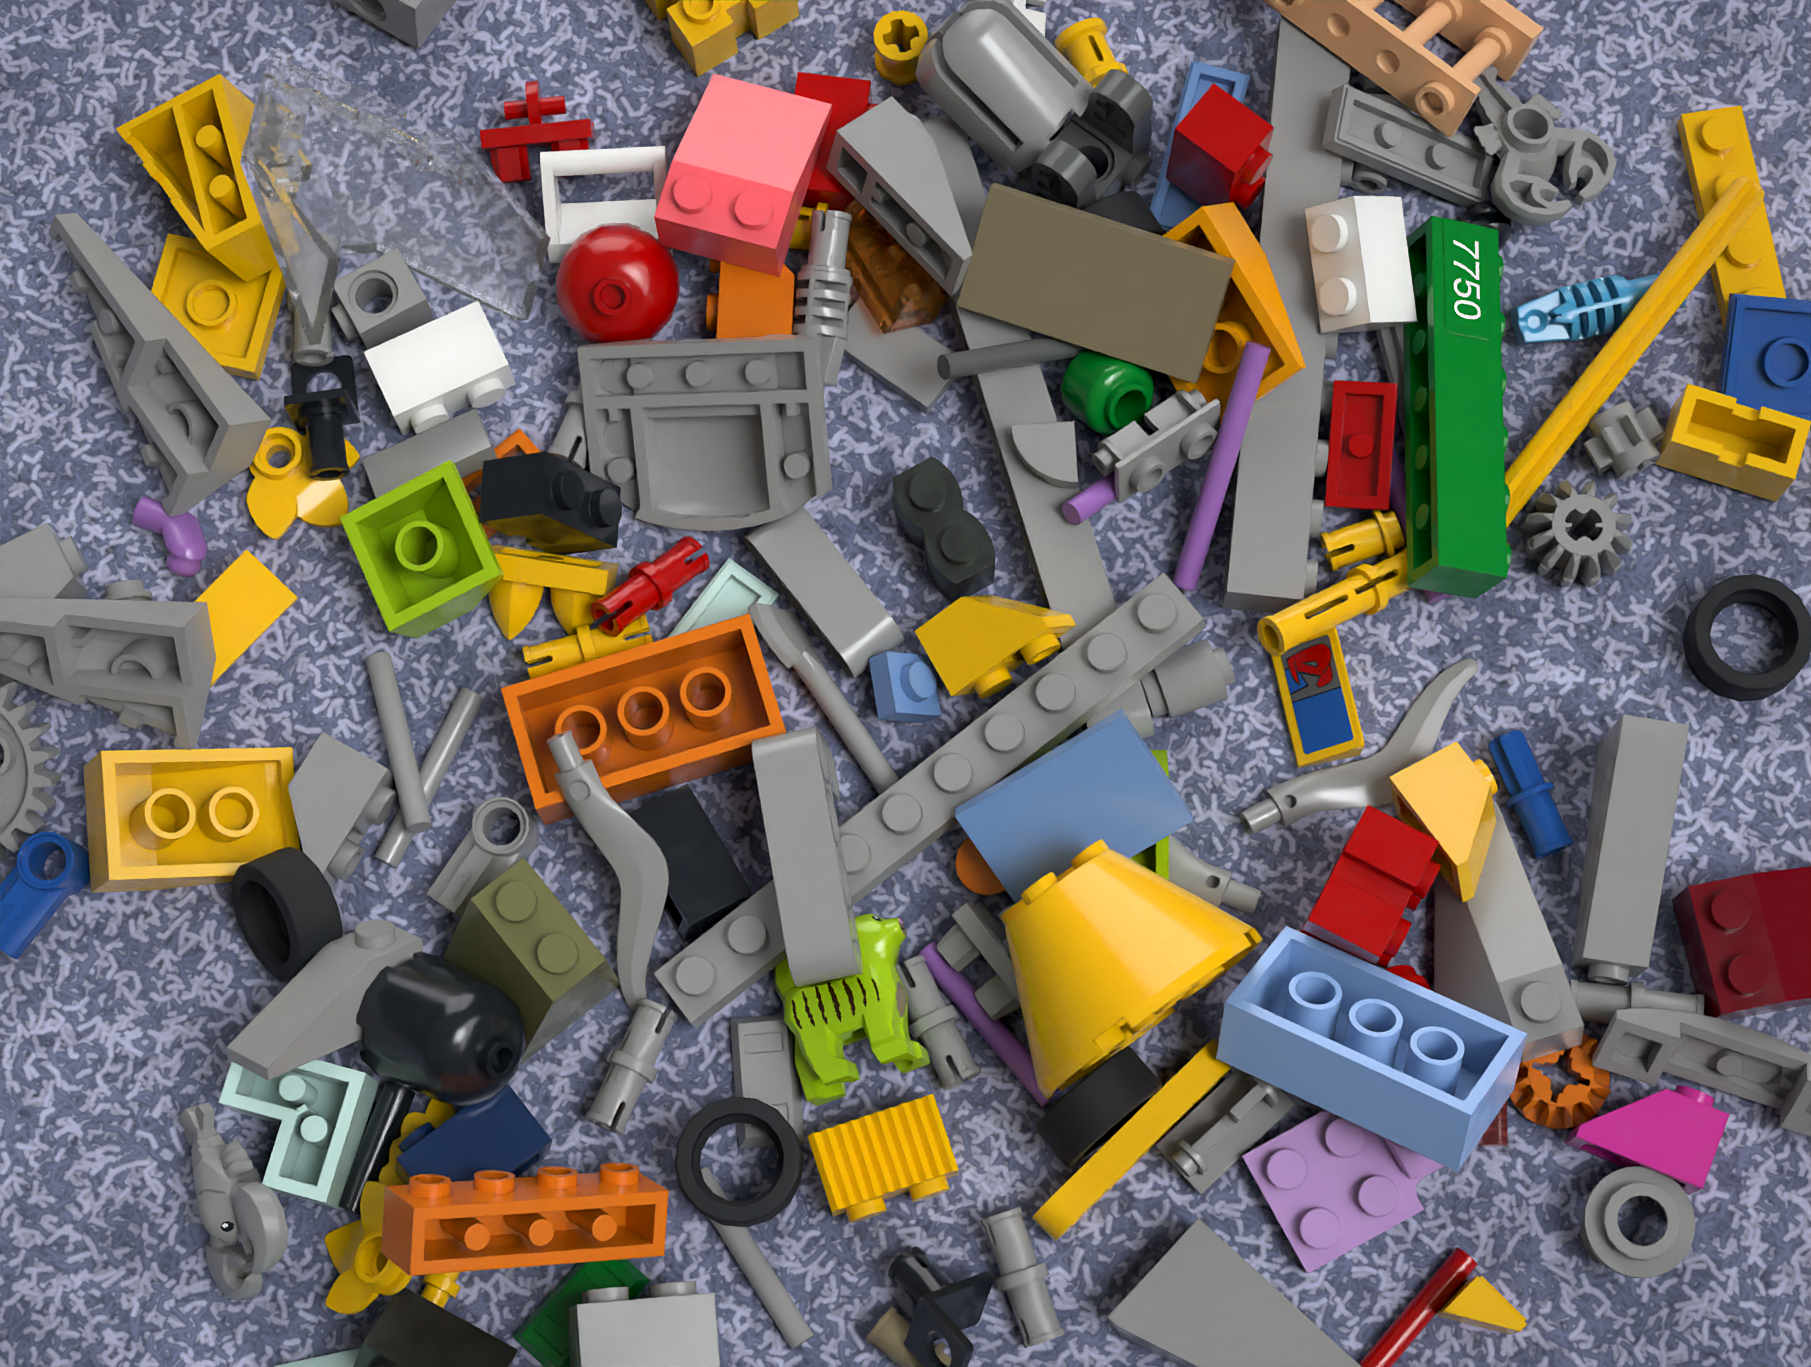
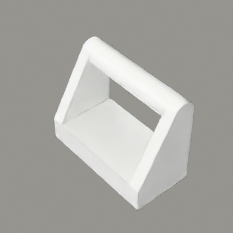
[540,146,673,263]

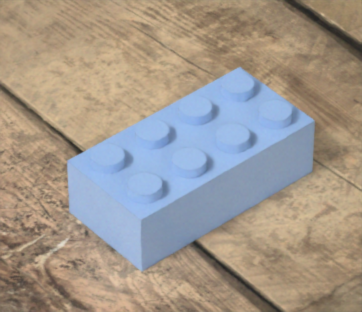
[1216,926,1527,1172]

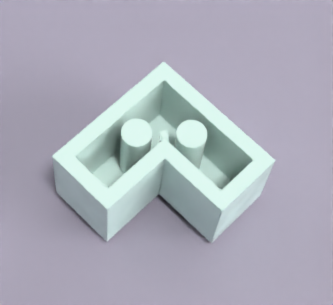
[218,1059,379,1210]

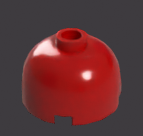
[555,223,680,344]

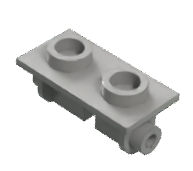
[1092,389,1220,504]
[1155,1069,1296,1195]

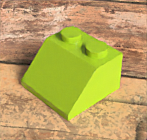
[339,460,504,639]

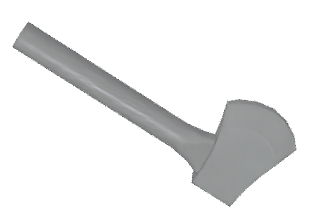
[748,602,900,795]

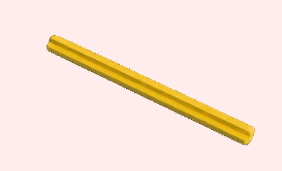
[1505,176,1765,528]

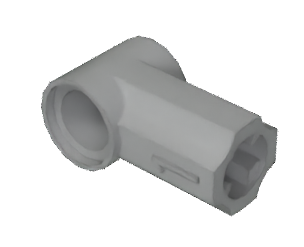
[426,797,539,918]

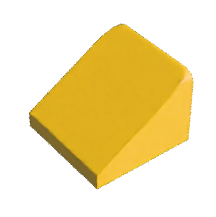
[1436,1276,1527,1335]

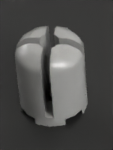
[915,0,1094,174]

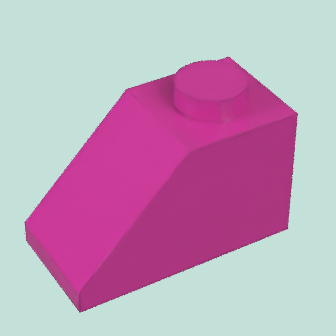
[1565,1085,1730,1195]

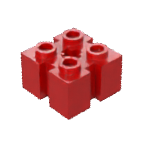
[1300,805,1441,968]

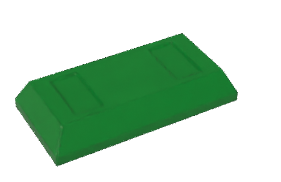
[512,1259,650,1367]

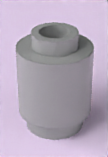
[1140,639,1236,719]

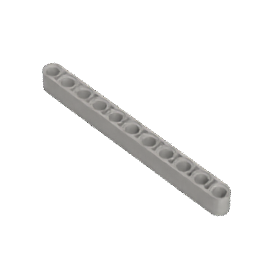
[921,114,1154,739]

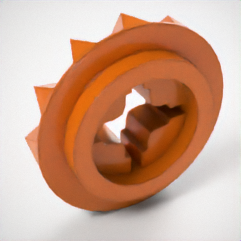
[1509,1033,1611,1129]

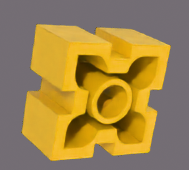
[645,0,799,77]

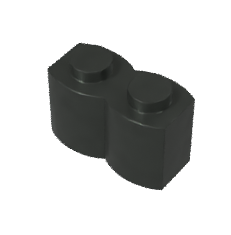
[893,456,995,602]

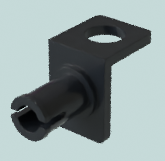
[284,355,360,481]
[888,1246,994,1367]

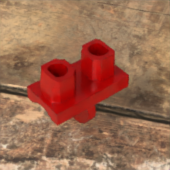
[480,80,596,184]

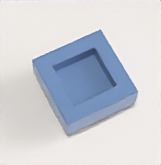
[869,651,942,723]

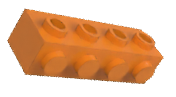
[381,1162,669,1276]

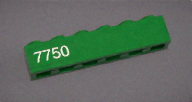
[1403,216,1512,599]

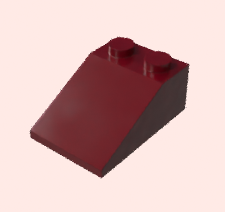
[1672,866,1811,1021]

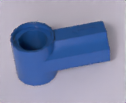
[0,831,90,959]

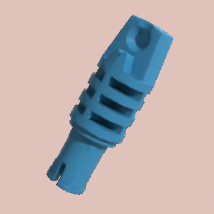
[1510,273,1686,345]

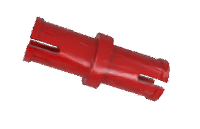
[590,536,710,637]

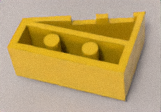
[116,74,299,282]

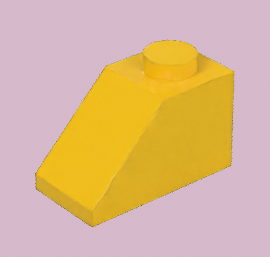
[1389,741,1498,903]

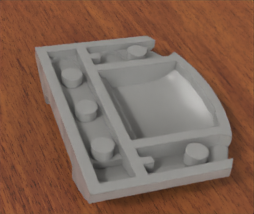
[577,334,832,531]

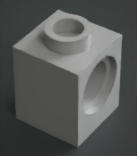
[331,248,435,350]

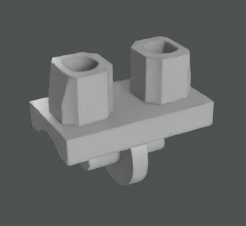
[937,901,1021,1020]

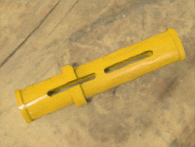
[1257,548,1411,656]

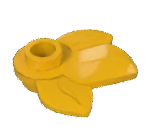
[246,427,360,540]
[324,1181,412,1315]

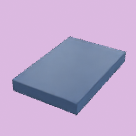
[955,708,1193,904]

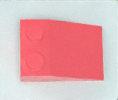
[654,73,832,277]

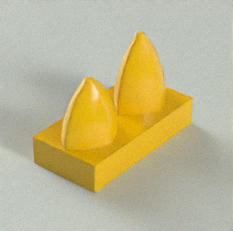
[488,544,618,640]

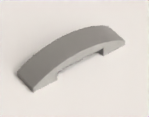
[1592,1008,1811,1137]

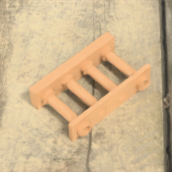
[1262,0,1544,138]

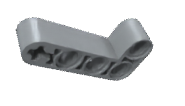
[752,726,863,987]

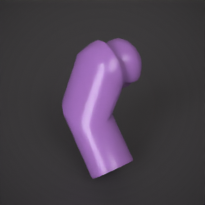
[133,496,208,577]

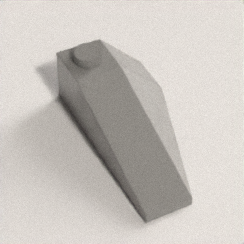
[1434,801,1584,1063]

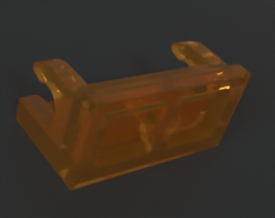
[844,198,950,334]

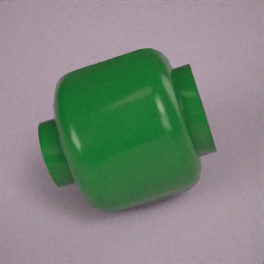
[1060,349,1154,436]

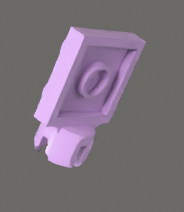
[1242,1110,1445,1274]

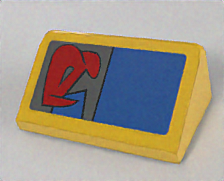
[1270,626,1365,768]

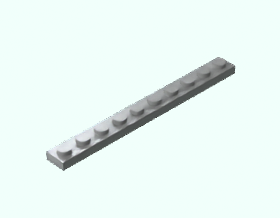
[653,572,1206,1028]

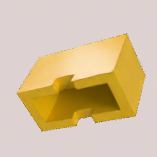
[1655,383,1811,502]

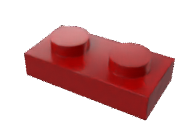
[1325,380,1398,511]

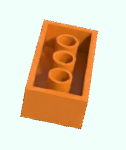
[501,613,786,825]

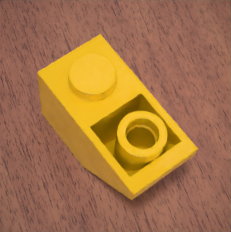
[914,595,1076,699]

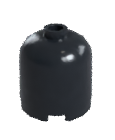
[356,951,526,1107]

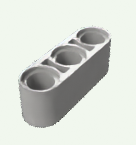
[743,506,905,679]

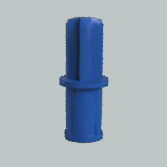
[1488,730,1574,859]

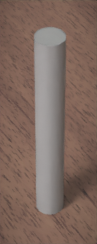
[366,652,432,834]
[374,687,484,869]
[701,1167,814,1350]

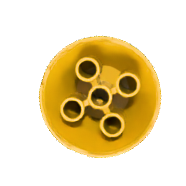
[1000,839,1263,1099]

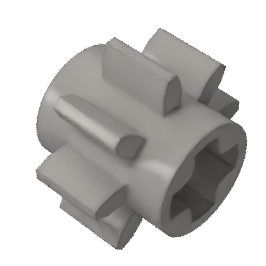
[1583,401,1665,480]

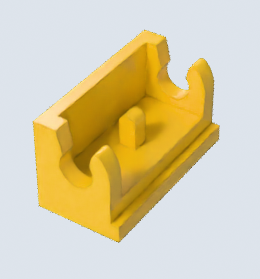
[194,549,298,688]

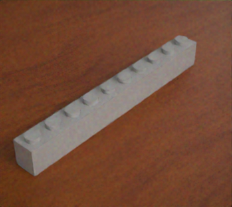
[1222,14,1360,614]

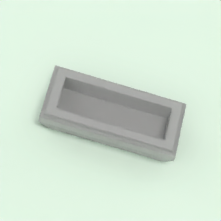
[730,1014,805,1149]

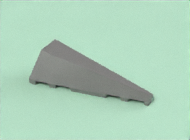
[49,213,271,517]
[0,597,216,750]

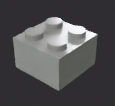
[567,1281,720,1367]

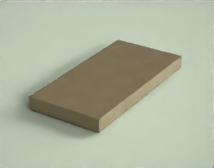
[957,182,1236,384]

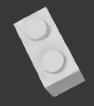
[1305,196,1417,333]
[364,301,516,435]

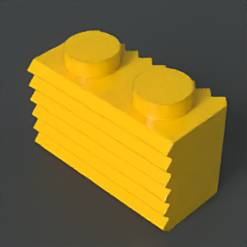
[807,1094,959,1223]

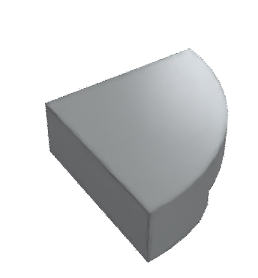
[1010,421,1078,489]

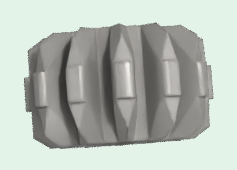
[1523,480,1633,588]

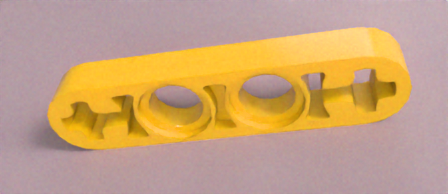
[1032,1038,1233,1242]

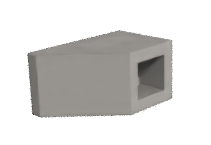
[288,731,398,889]

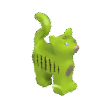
[774,913,930,1106]

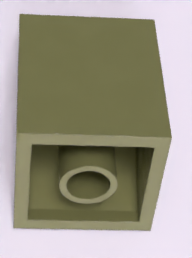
[442,857,620,1065]

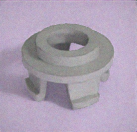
[1579,1166,1695,1278]

